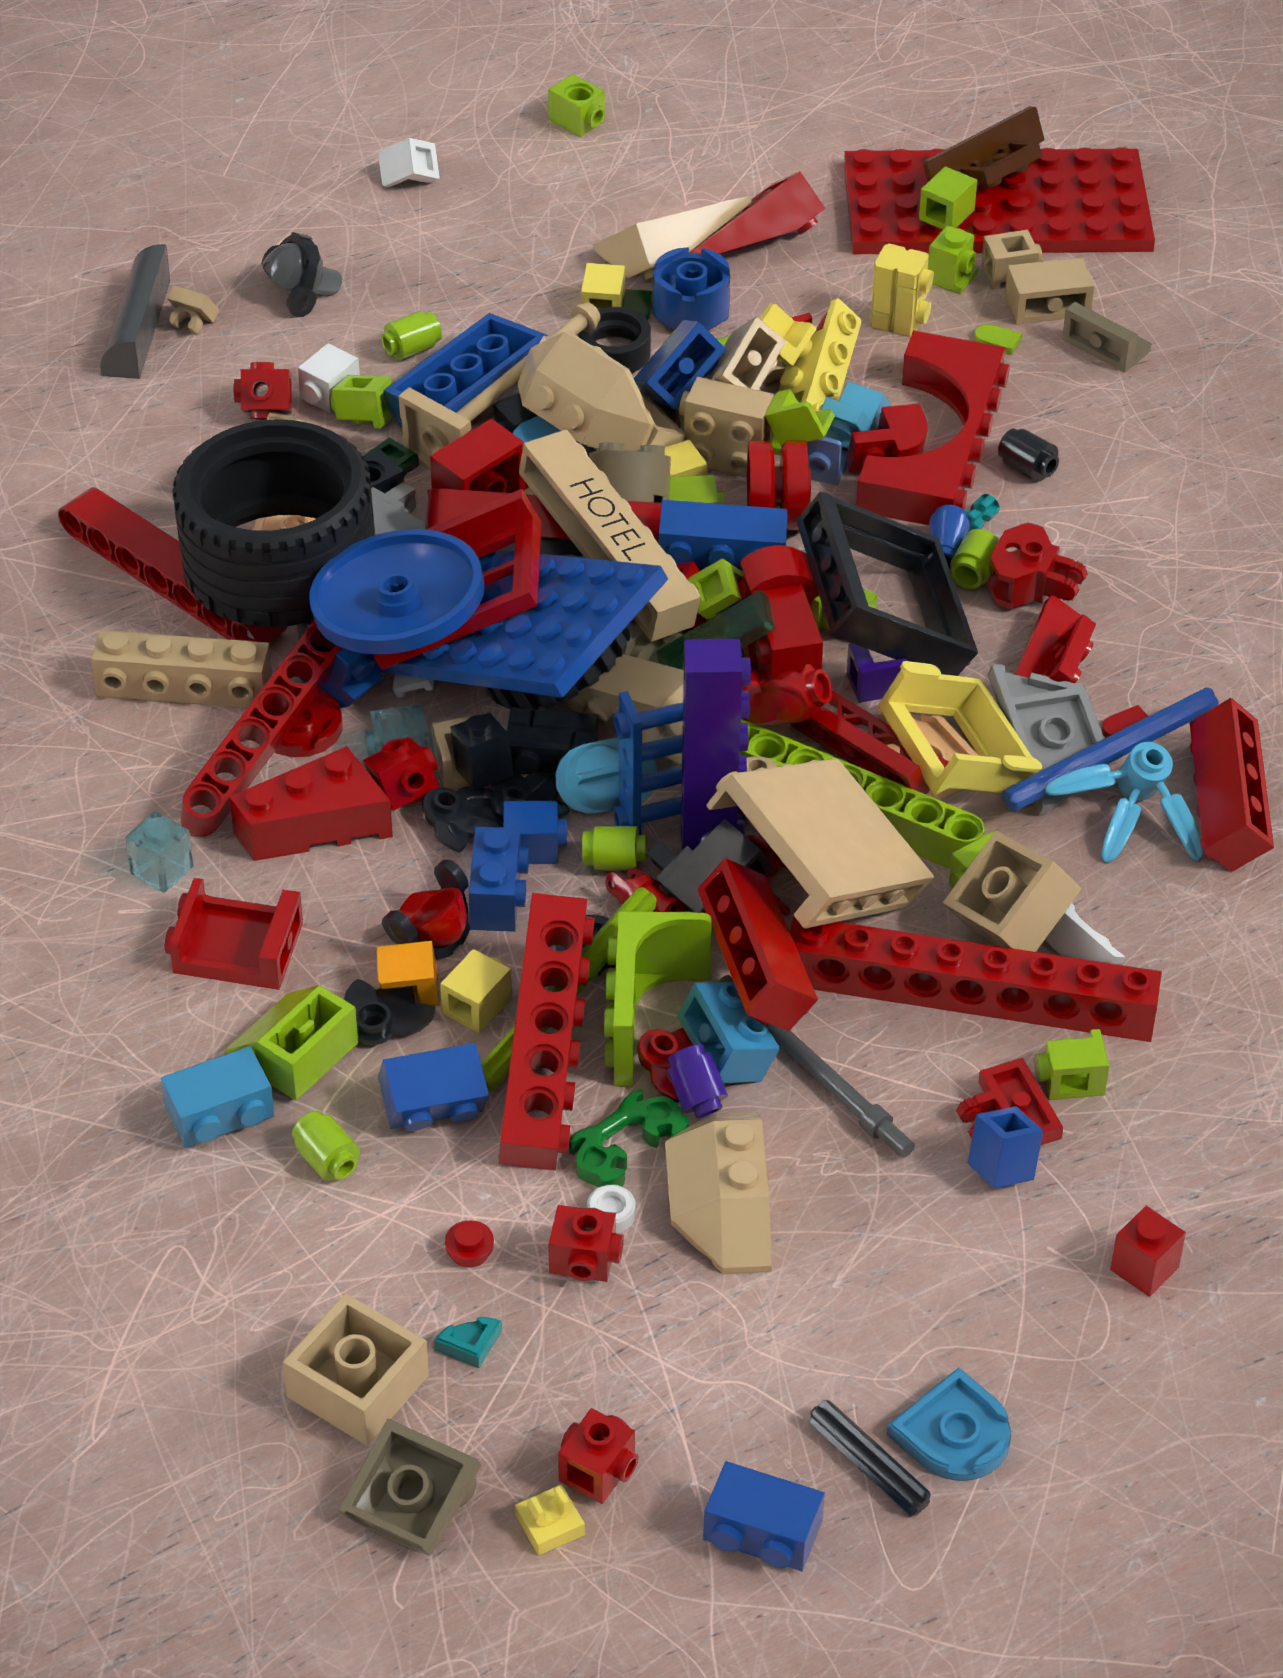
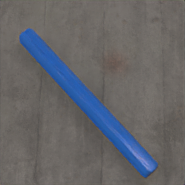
[1002,687,1219,812]

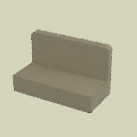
[1062,302,1152,372]

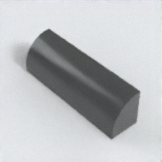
[100,244,170,379]

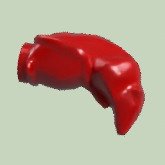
[742,664,832,726]

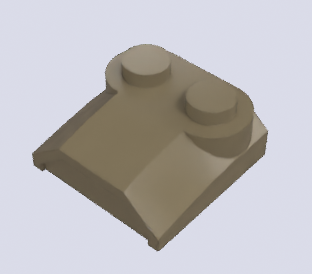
[338,1418,481,1556]

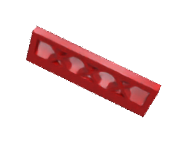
[791,690,949,794]

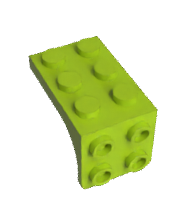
[604,911,712,1087]

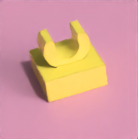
[515,1484,585,1556]

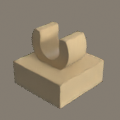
[167,285,219,335]

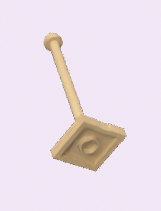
[398,303,600,471]

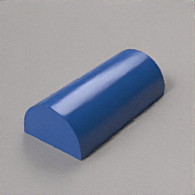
[383,313,548,428]

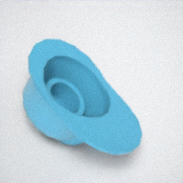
[556,738,657,814]

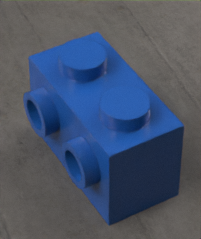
[634,320,726,410]
[469,827,529,932]
[378,1043,489,1131]
[703,1461,825,1572]

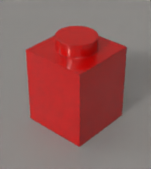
[1110,1205,1186,1297]

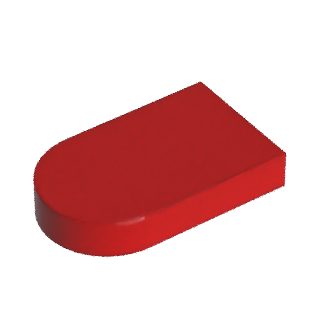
[1102,705,1148,738]

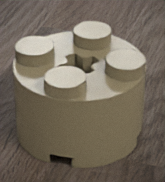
[589,442,671,503]

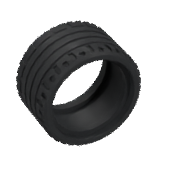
[172,419,375,627]

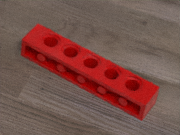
[499,893,595,1171]

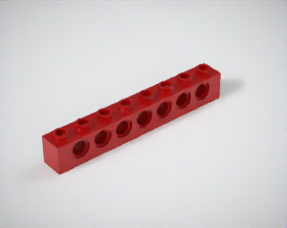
[790,916,1162,1042]

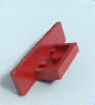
[999,595,1097,707]

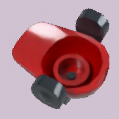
[381,860,470,960]

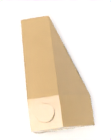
[593,195,752,280]

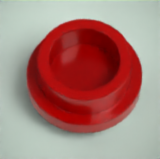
[445,1220,494,1268]

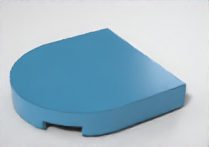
[887,1367,1011,1481]

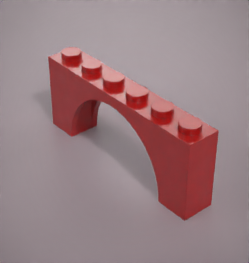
[856,330,1010,526]

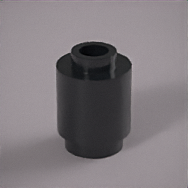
[998,428,1059,481]

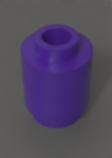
[667,1044,728,1118]

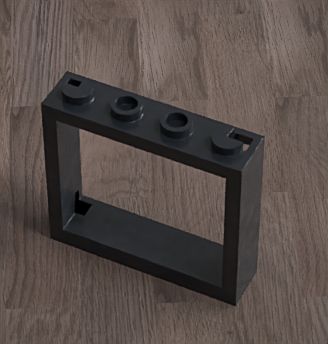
[796,492,978,676]

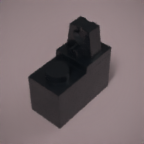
[646,819,773,932]

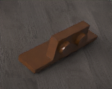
[923,106,1045,188]

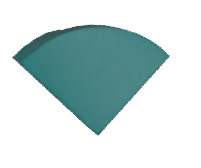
[434,1317,502,1368]

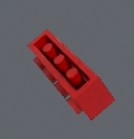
[1189,698,1274,872]
[697,858,818,1031]

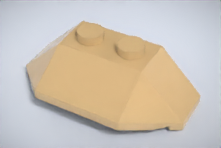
[517,331,655,451]
[665,1112,772,1274]

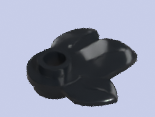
[491,771,570,823]
[422,786,504,853]
[344,979,436,1045]

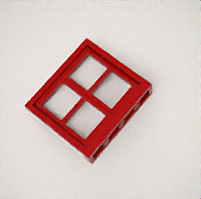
[374,489,542,670]

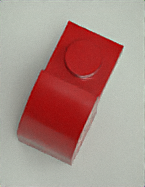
[846,403,928,473]
[728,545,819,630]

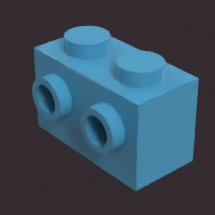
[677,982,780,1083]
[161,1046,275,1148]

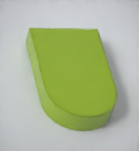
[975,324,1022,355]

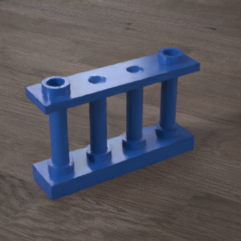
[613,691,683,835]

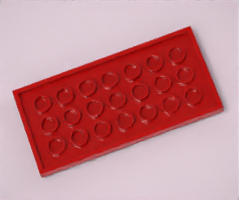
[844,147,1155,254]

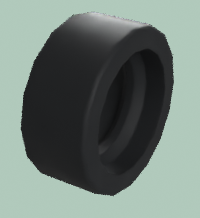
[578,307,651,374]

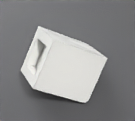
[378,138,440,187]

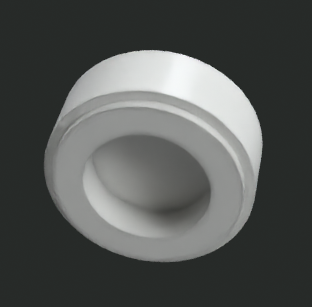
[587,1185,636,1233]

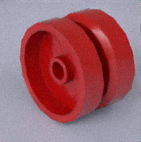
[747,441,811,531]

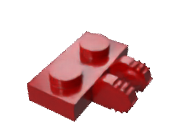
[956,1058,1063,1145]

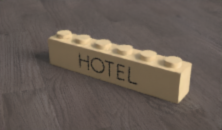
[519,429,701,642]

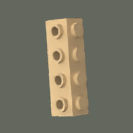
[91,630,272,708]

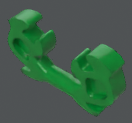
[569,1089,689,1188]

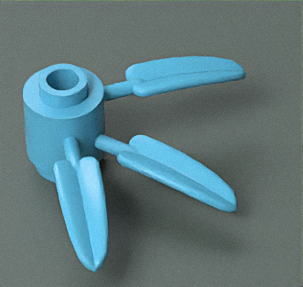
[1045,742,1203,863]

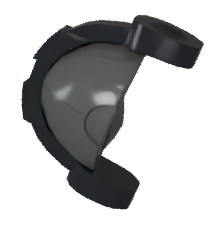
[261,232,342,317]

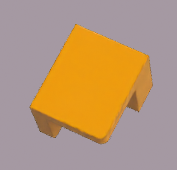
[377,941,439,1006]

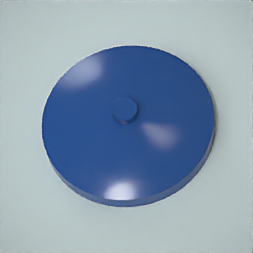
[309,529,485,654]

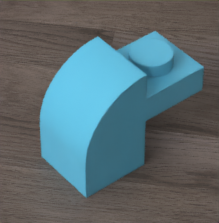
[821,381,891,449]

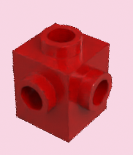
[233,362,292,420]
[363,736,439,811]
[548,1205,624,1282]
[558,1408,639,1504]

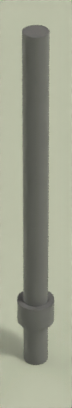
[719,975,915,1158]

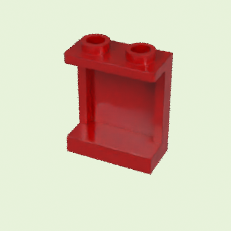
[164,878,303,990]

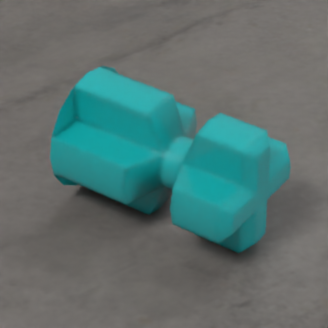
[965,494,1000,532]

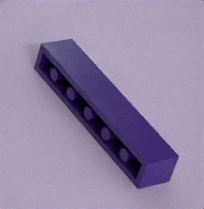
[680,639,751,851]

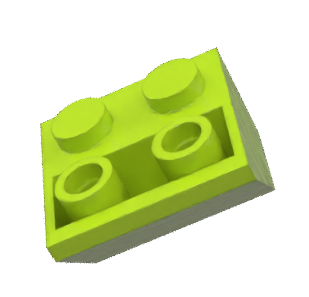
[225,985,358,1101]

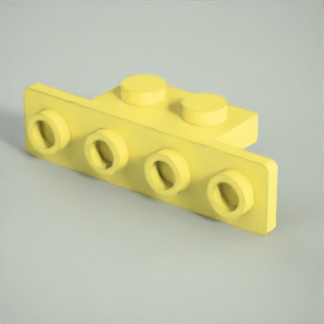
[778,298,861,412]

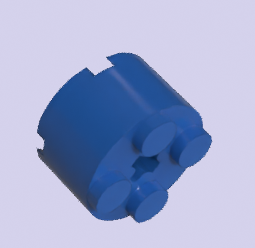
[653,247,730,330]

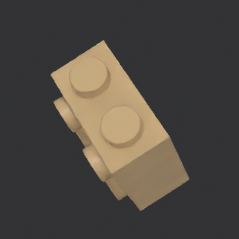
[679,377,775,478]

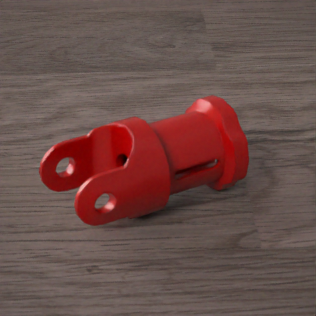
[605,867,685,912]

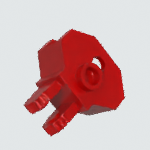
[987,522,1088,609]

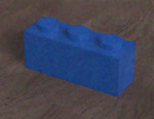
[658,499,787,571]

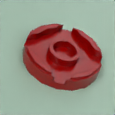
[265,689,343,757]

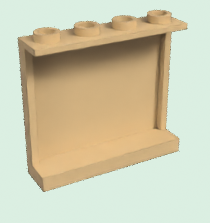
[706,758,935,929]

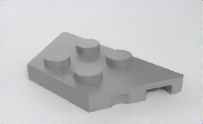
[988,664,1110,816]

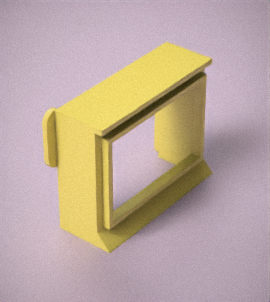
[878,661,1042,796]

